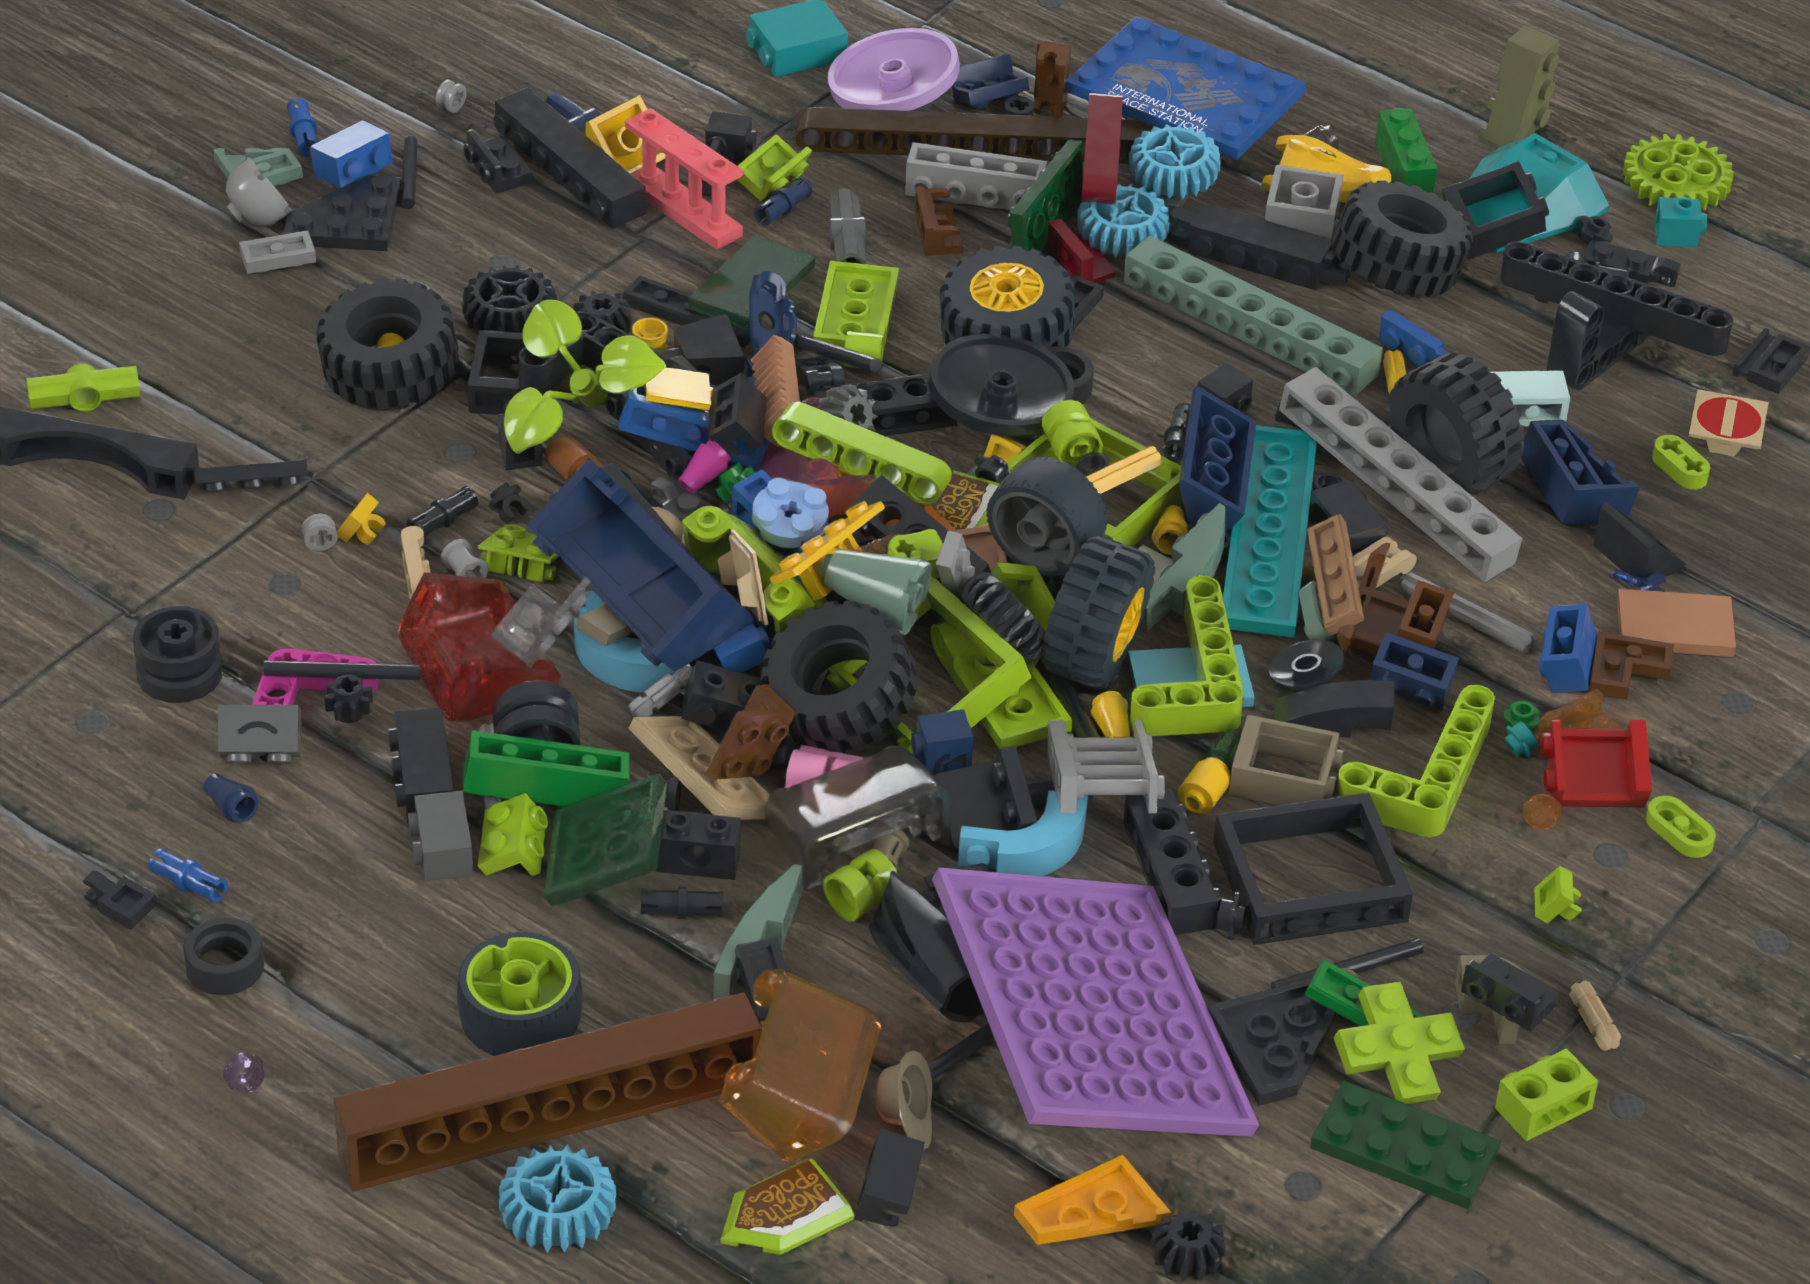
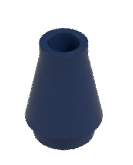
[203,773,258,822]

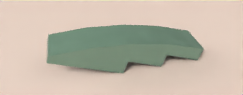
[714,864,802,1000]

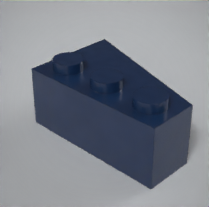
[1520,419,1640,524]

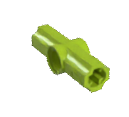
[27,364,140,412]

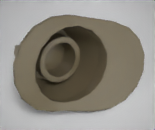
[876,1050,932,1150]

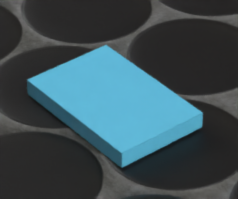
[1127,645,1254,707]

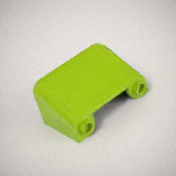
[682,506,829,649]

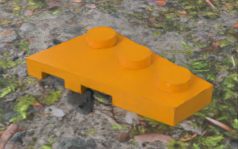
[1014,1155,1171,1245]

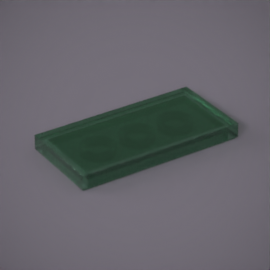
[688,235,816,330]

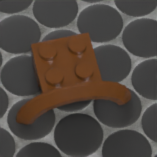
[1336,543,1454,655]

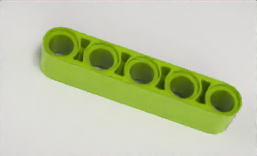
[772,402,952,505]

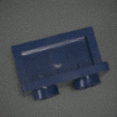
[952,54,1030,109]

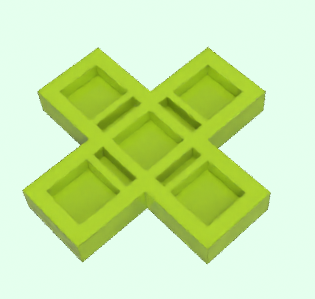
[1333,982,1465,1104]

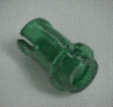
[1204,729,1241,773]

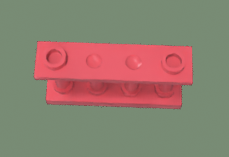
[625,108,743,250]

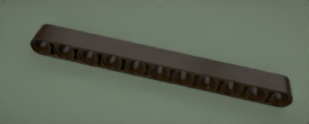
[796,107,1153,164]

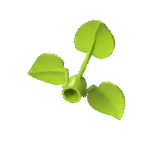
[504,300,666,454]

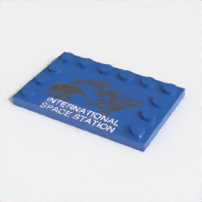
[1065,17,1306,160]

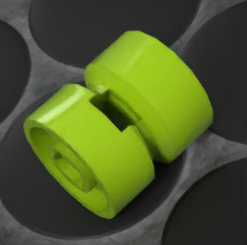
[1042,400,1103,468]
[823,849,898,922]

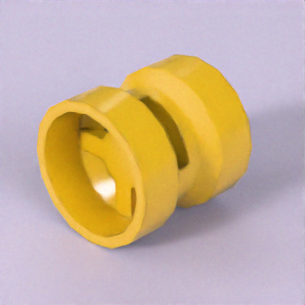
[632,318,668,350]

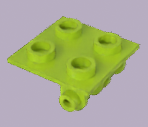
[478,525,559,583]

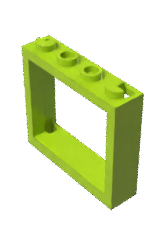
[1007,418,1183,547]
[826,576,1031,759]

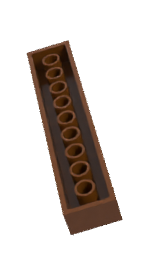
[333,992,761,1192]

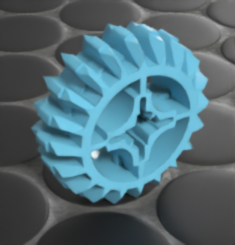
[1129,124,1221,200]
[1077,183,1170,258]
[498,1144,616,1253]

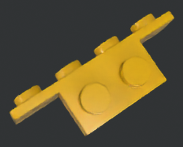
[770,501,885,601]

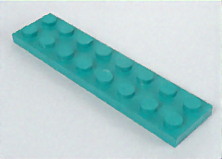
[1223,425,1317,637]

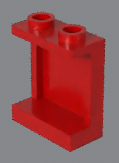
[1541,720,1652,808]

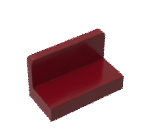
[1047,218,1115,283]

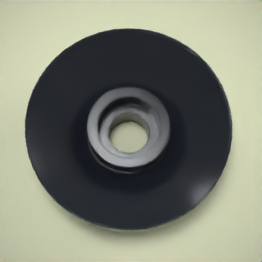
[1269,640,1345,690]

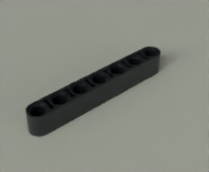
[1500,241,1733,356]

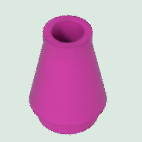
[678,440,731,495]

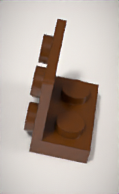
[705,685,796,780]

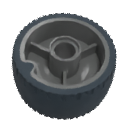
[986,456,1108,577]

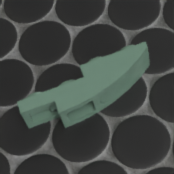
[1139,503,1225,632]

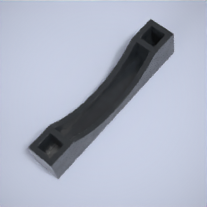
[0,407,199,500]

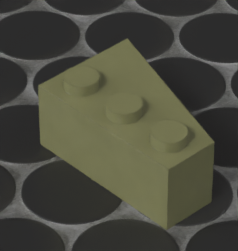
[1478,25,1560,147]

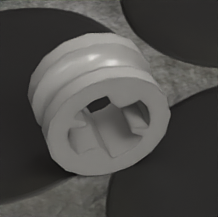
[435,79,466,113]
[302,514,338,551]

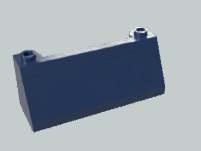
[527,459,756,672]

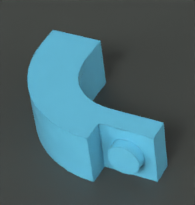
[574,591,674,693]
[958,790,1088,876]

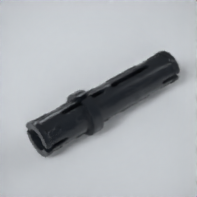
[1163,402,1190,462]

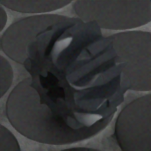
[573,290,632,333]
[1151,1207,1226,1282]

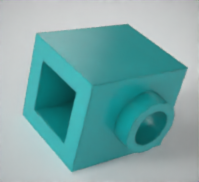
[1654,197,1707,247]

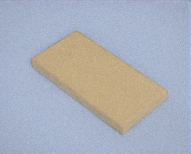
[628,716,782,820]

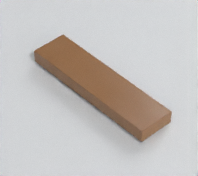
[1307,514,1364,636]

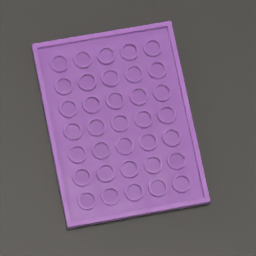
[932,867,1259,1137]

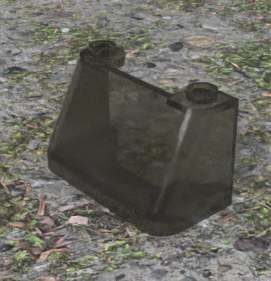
[764,746,950,891]

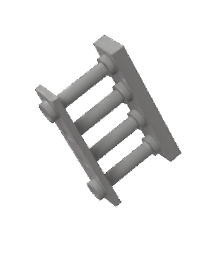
[1047,720,1165,813]

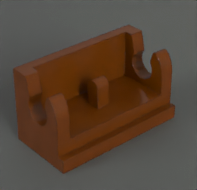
[1034,40,1071,117]
[915,186,963,256]

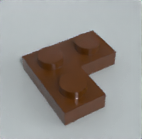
[1589,631,1674,699]

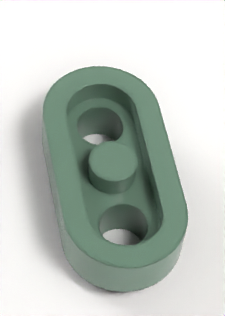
[1299,580,1337,642]

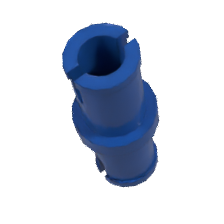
[287,97,318,157]
[149,848,228,903]

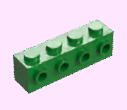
[462,730,629,814]

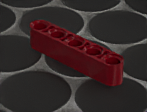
[1081,93,1123,204]

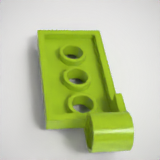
[813,261,899,368]
[930,621,1072,750]

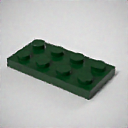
[1007,140,1083,253]
[1310,1080,1501,1210]

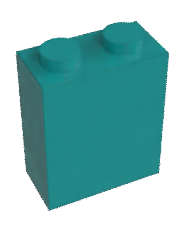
[746,0,848,77]

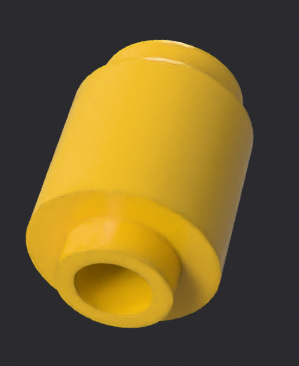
[1178,757,1230,814]

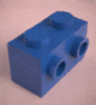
[310,120,393,188]
[1539,603,1597,693]

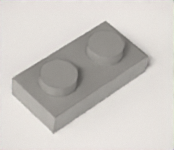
[239,231,316,274]
[936,531,975,600]

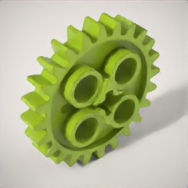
[1622,134,1734,211]

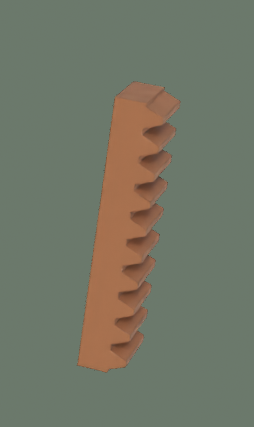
[751,335,800,447]

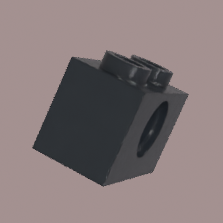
[655,810,741,880]

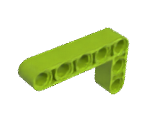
[1130,575,1244,736]
[1335,685,1495,838]

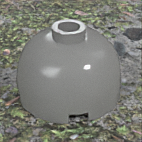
[226,157,293,227]

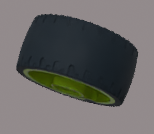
[457,932,583,1056]

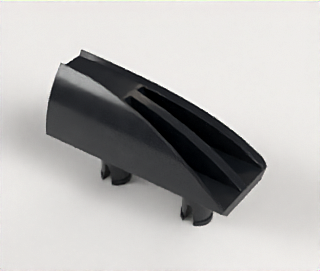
[869,870,982,1023]

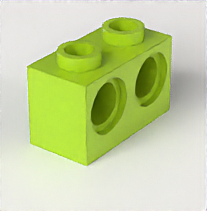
[1495,1048,1598,1141]

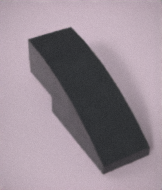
[1273,680,1394,738]

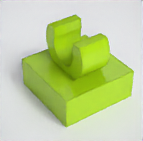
[1534,866,1582,923]

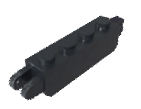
[1168,205,1351,291]

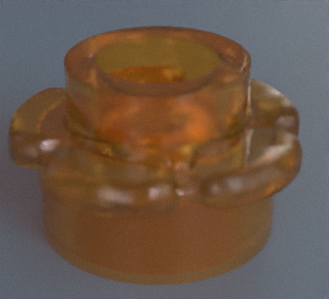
[1523,793,1561,830]

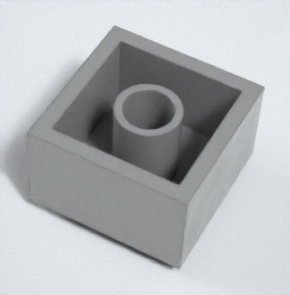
[1265,165,1343,244]

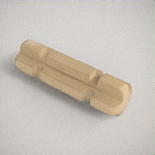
[1570,981,1621,1051]

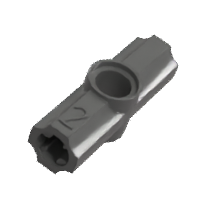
[829,189,866,264]

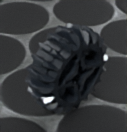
[462,265,557,335]
[959,571,1045,665]

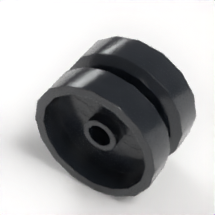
[133,606,222,703]
[492,680,581,765]

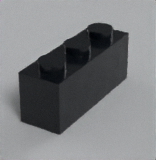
[388,707,453,823]

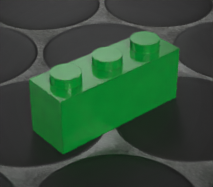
[1375,108,1437,193]

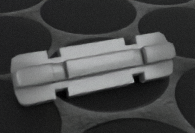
[628,664,693,717]

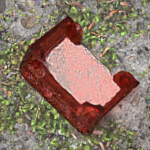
[399,572,561,723]

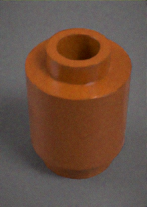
[546,435,598,481]

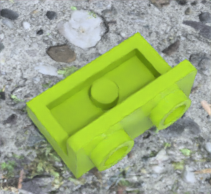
[737,134,812,202]
[477,793,548,876]

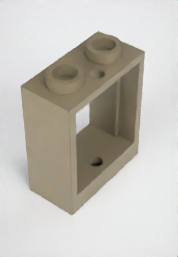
[1229,714,1344,805]

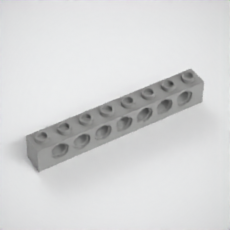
[1279,367,1523,582]

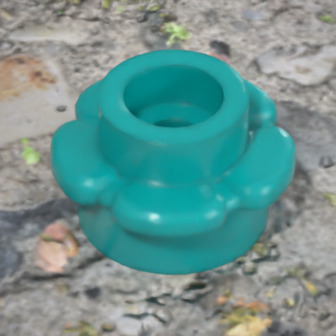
[1504,721,1539,758]

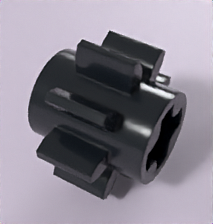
[324,675,373,723]

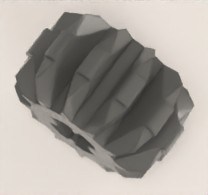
[818,384,879,440]

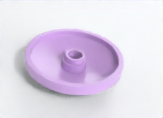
[828,28,960,111]

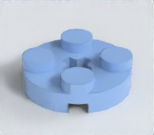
[752,478,829,548]

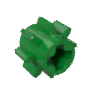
[715,462,756,501]

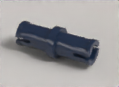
[754,177,813,226]

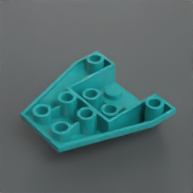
[1466,133,1609,253]

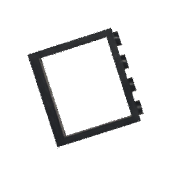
[1213,793,1413,945]

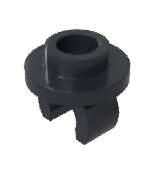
[488,483,529,524]

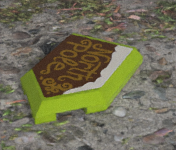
[931,471,999,530]
[720,1158,854,1255]

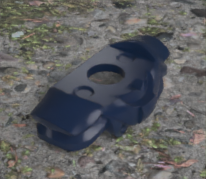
[749,270,797,355]

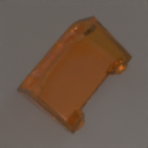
[719,969,881,1163]

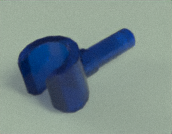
[1613,569,1666,592]

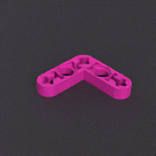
[252,649,379,705]

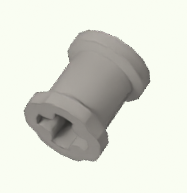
[441,539,488,588]

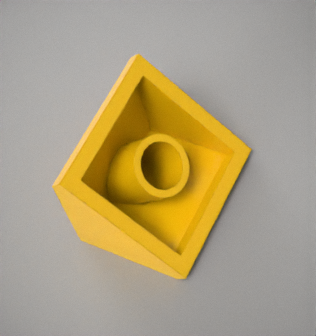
[585,95,665,174]

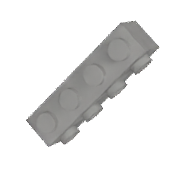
[905,142,1047,210]

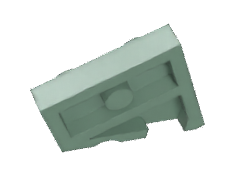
[213,148,303,186]

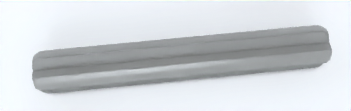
[1401,573,1536,653]

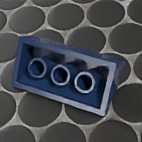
[1179,386,1256,533]

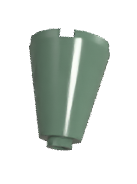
[820,549,933,635]

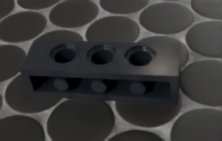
[807,374,957,436]
[850,475,991,584]
[1123,788,1222,935]

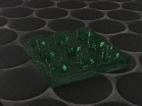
[543,774,667,907]

